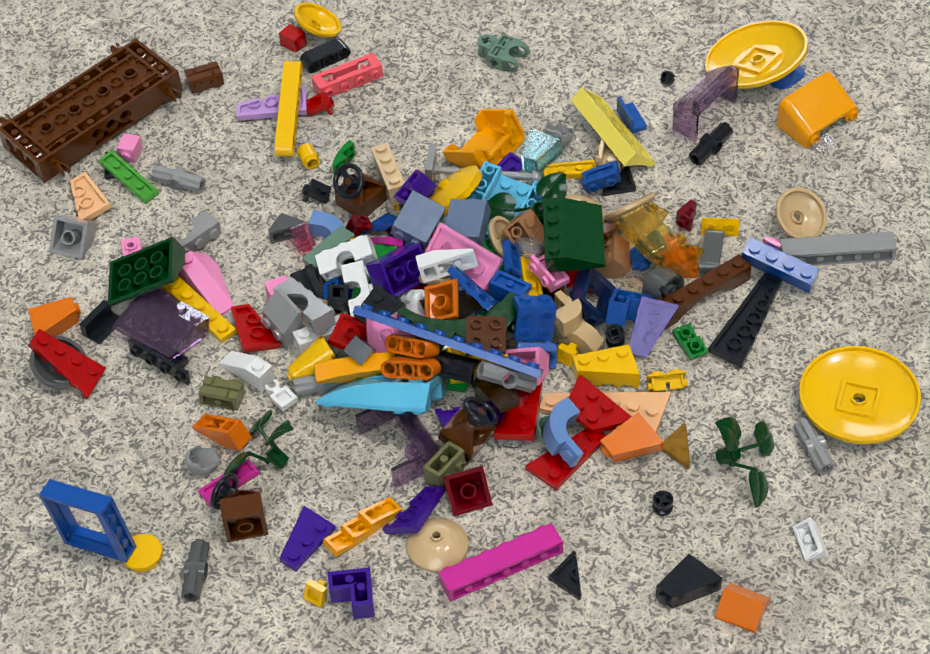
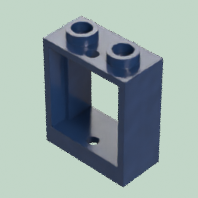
[570,268,616,327]

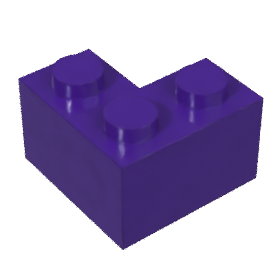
[393,169,437,206]
[328,567,375,619]

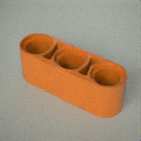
[385,334,440,358]
[380,356,441,380]

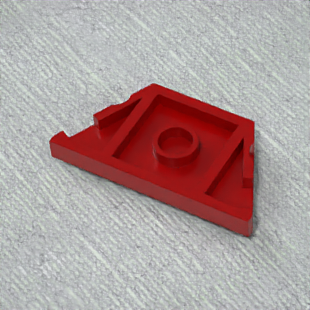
[569,375,632,435]

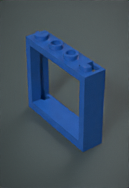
[39,479,137,563]

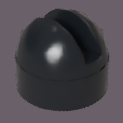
[660,71,675,85]

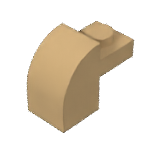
[554,290,582,337]
[556,321,604,354]

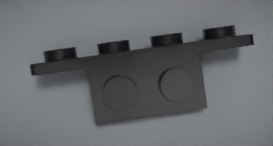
[128,338,191,385]

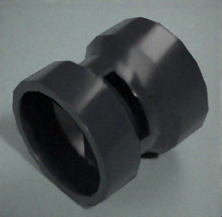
[605,324,625,348]

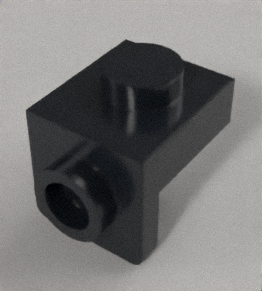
[301,179,331,204]

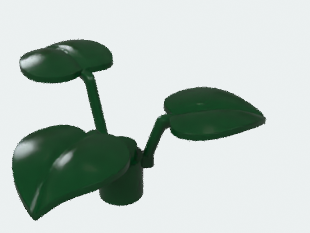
[488,173,567,226]
[223,409,294,476]
[715,417,774,508]

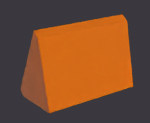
[424,279,459,320]
[715,583,771,633]

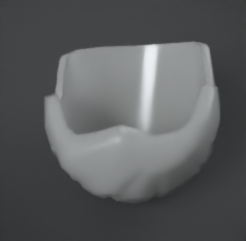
[545,122,575,147]
[185,445,220,476]

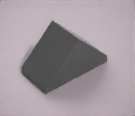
[268,213,306,244]

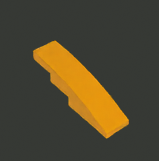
[314,352,395,384]
[323,497,403,557]

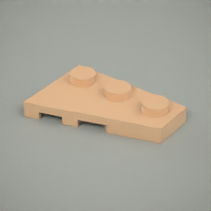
[70,172,112,221]

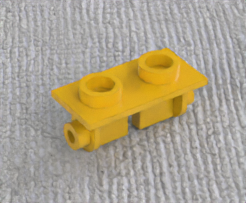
[701,218,739,236]
[646,369,688,392]

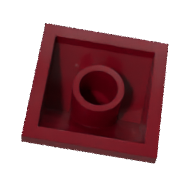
[443,466,493,516]

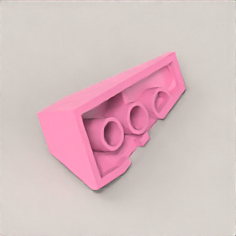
[178,251,234,315]

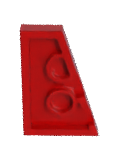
[231,304,281,353]

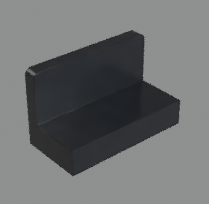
[290,264,324,299]
[79,300,123,344]
[436,352,481,384]

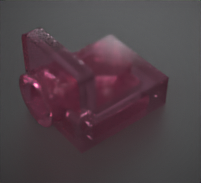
[289,222,316,253]

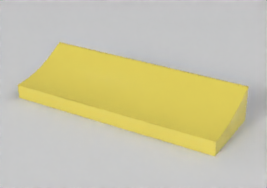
[571,87,656,167]

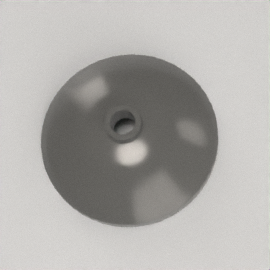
[29,336,86,390]

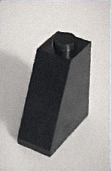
[656,554,722,609]

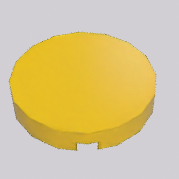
[123,534,163,572]

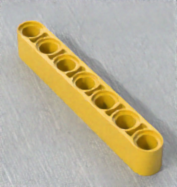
[275,61,303,157]

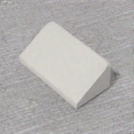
[792,517,829,562]

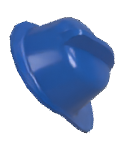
[770,65,805,89]

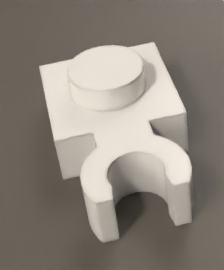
[265,379,298,412]

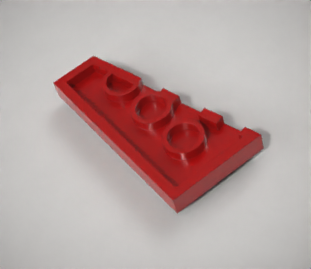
[28,329,106,400]
[494,382,543,441]
[525,429,607,491]

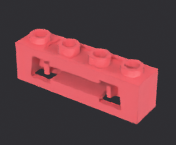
[311,53,383,97]

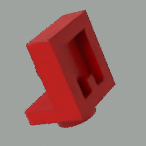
[306,92,334,117]

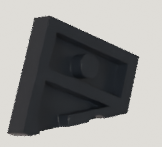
[354,284,407,325]

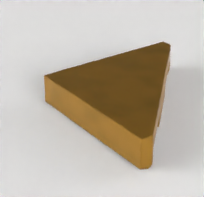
[662,423,690,469]

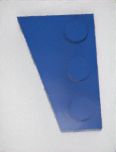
[447,265,498,311]

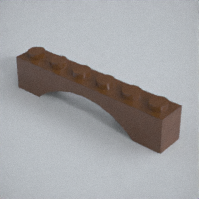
[660,254,752,331]

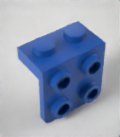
[512,294,557,342]

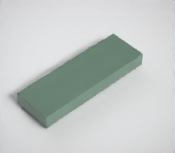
[302,225,355,272]

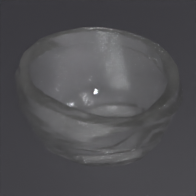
[515,237,545,259]

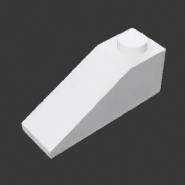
[416,248,479,283]
[219,351,275,391]

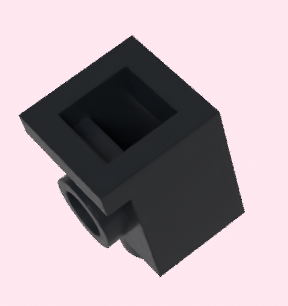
[327,284,348,313]

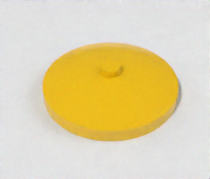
[429,165,482,216]

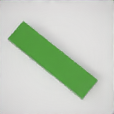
[98,150,159,204]

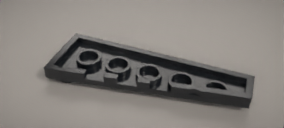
[708,272,782,368]

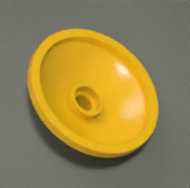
[294,2,341,38]

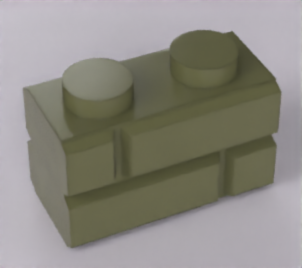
[198,376,245,411]

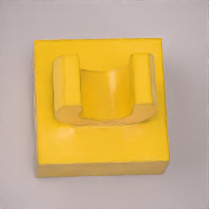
[557,342,578,368]
[303,579,328,608]

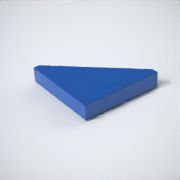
[362,213,398,235]

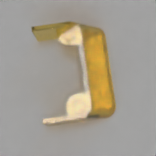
[616,202,705,275]

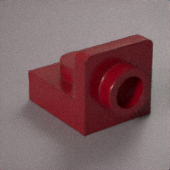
[676,199,697,232]
[345,214,373,238]

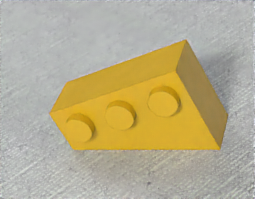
[572,344,640,388]

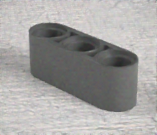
[699,229,724,274]

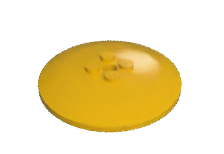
[705,20,808,89]
[799,346,921,444]

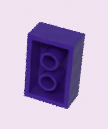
[366,242,424,297]

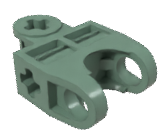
[478,33,530,73]

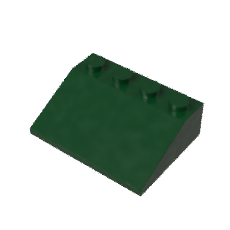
[543,197,605,273]
[108,237,185,307]

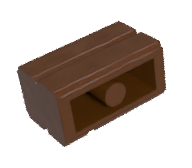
[184,61,224,94]

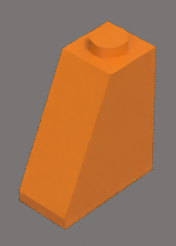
[28,297,81,336]
[600,412,665,462]

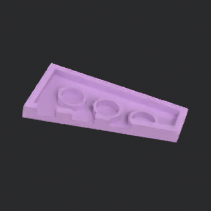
[237,86,307,121]

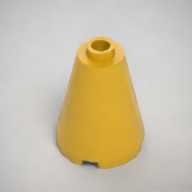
[286,335,336,382]

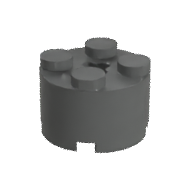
[642,263,685,300]

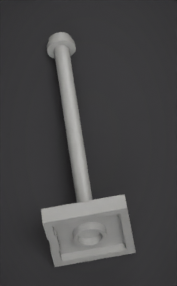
[425,143,539,184]

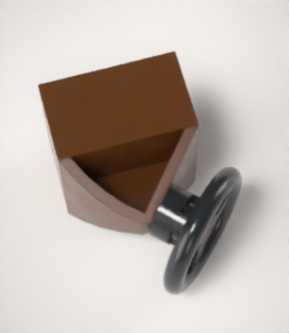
[333,163,387,216]
[438,397,499,463]
[210,473,268,543]

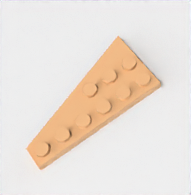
[539,392,671,433]

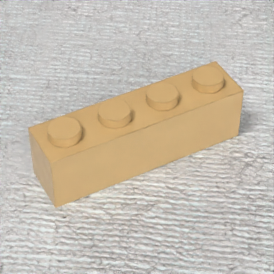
[371,143,405,206]

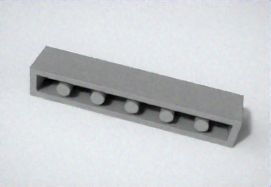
[780,232,897,266]

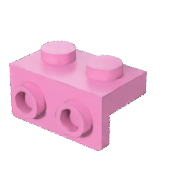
[528,254,570,292]

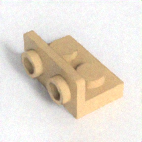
[595,138,622,173]

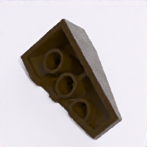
[471,377,519,413]

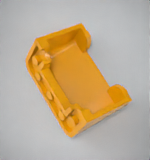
[777,72,859,149]
[442,109,525,169]

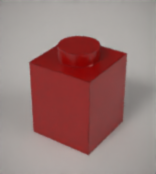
[279,24,306,53]

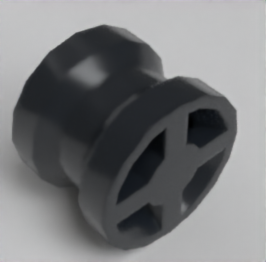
[652,490,674,516]

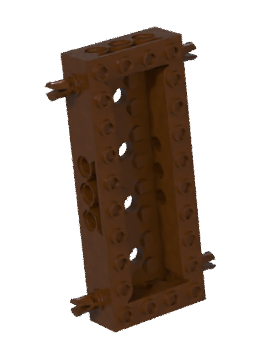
[0,39,183,183]

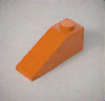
[192,414,252,451]

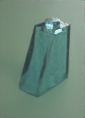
[521,129,562,174]

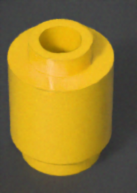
[297,143,319,169]

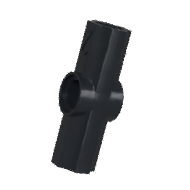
[689,122,733,165]

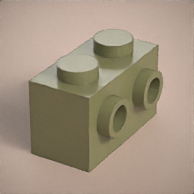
[423,441,466,488]

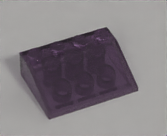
[113,288,209,361]

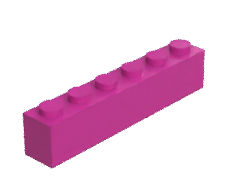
[439,523,563,602]

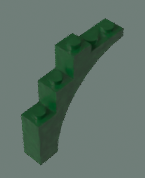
[397,291,517,354]

